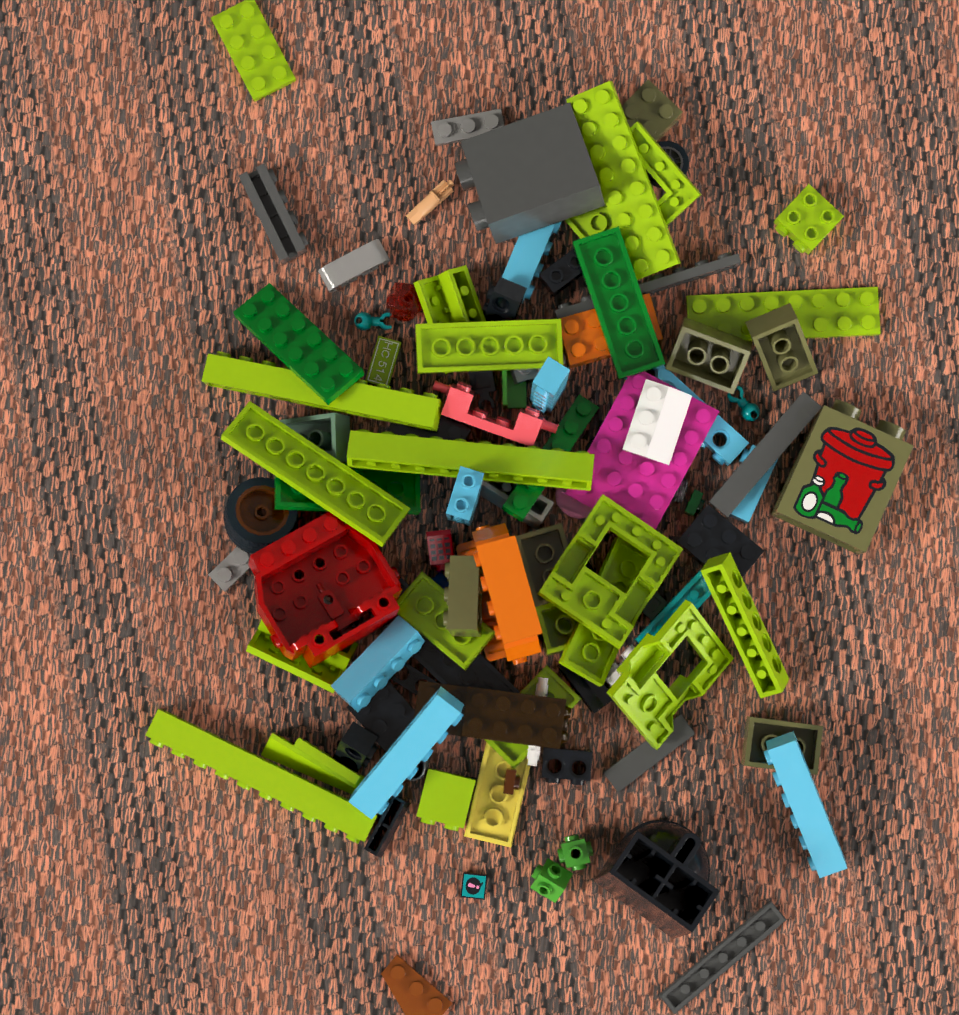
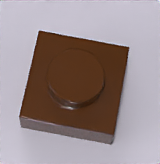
[503,768,520,795]

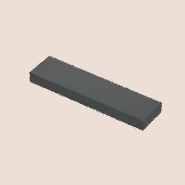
[603,714,695,792]

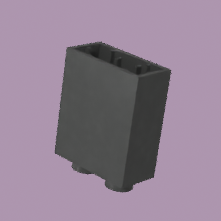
[454,103,605,244]

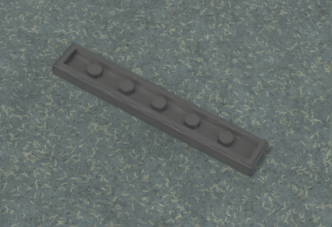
[709,391,822,517]
[658,900,787,1014]

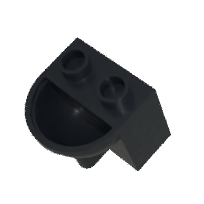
[593,820,720,939]

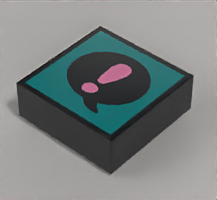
[461,872,487,900]

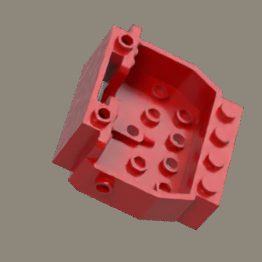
[248,512,402,668]

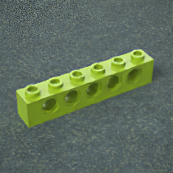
[701,552,789,698]

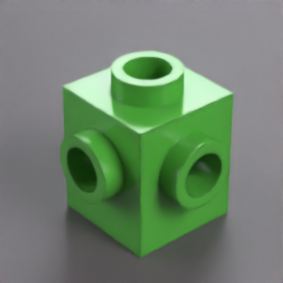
[557,834,594,871]
[530,858,573,903]

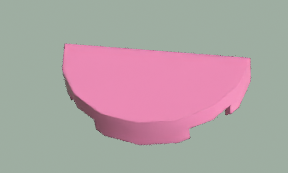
[555,488,592,519]

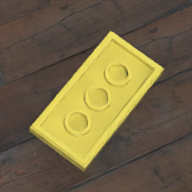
[464,742,530,848]

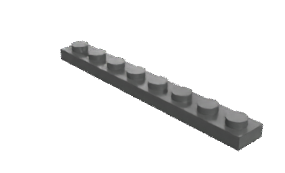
[554,252,741,319]

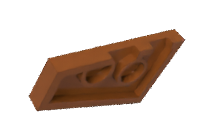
[381,954,453,1015]

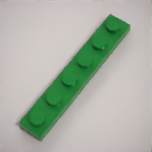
[502,394,599,522]

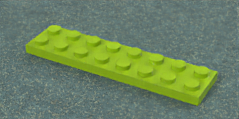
[566,81,681,280]
[686,287,881,341]
[221,401,410,547]

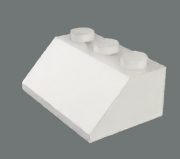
[623,379,692,465]

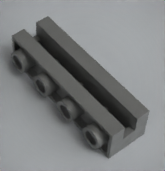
[238,163,309,264]

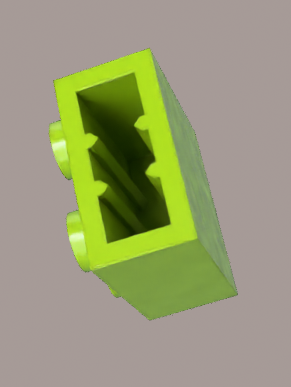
[774,184,844,255]
[417,768,476,831]

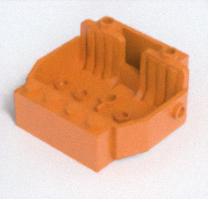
[456,523,542,665]

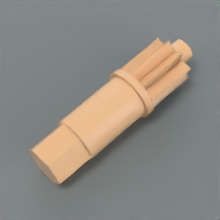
[406,180,454,226]

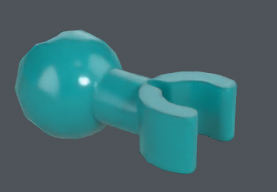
[354,312,392,331]
[727,386,760,421]

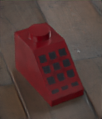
[426,529,454,572]

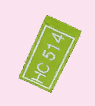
[365,336,402,385]

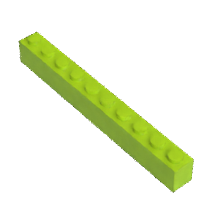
[202,351,443,432]
[346,429,595,491]
[145,709,378,844]

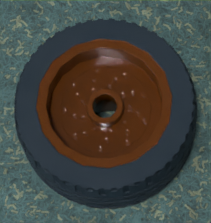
[224,477,298,553]

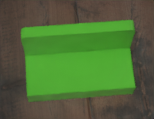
[502,370,527,409]

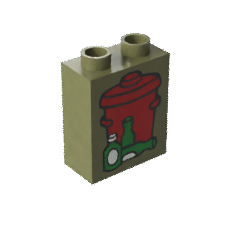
[771,400,914,555]

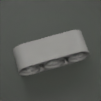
[318,239,390,293]

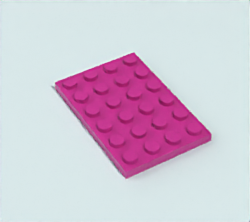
[565,372,720,530]

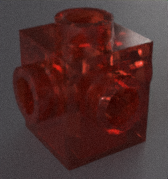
[386,282,422,322]

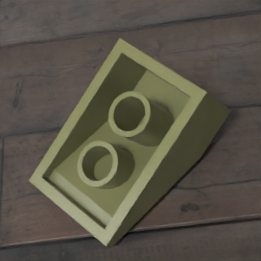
[745,303,818,391]

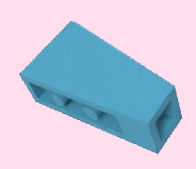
[446,466,484,527]

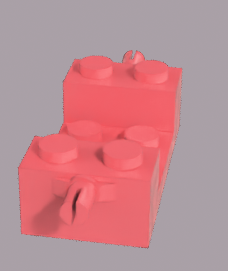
[432,380,559,446]

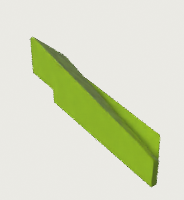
[261,732,365,794]

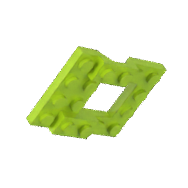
[565,122,702,239]
[537,494,683,649]
[606,599,734,750]

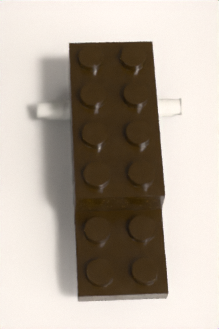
[414,677,572,766]

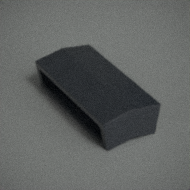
[557,664,612,714]
[364,796,411,857]

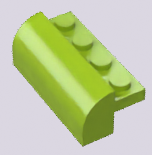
[413,265,486,374]
[246,619,358,694]

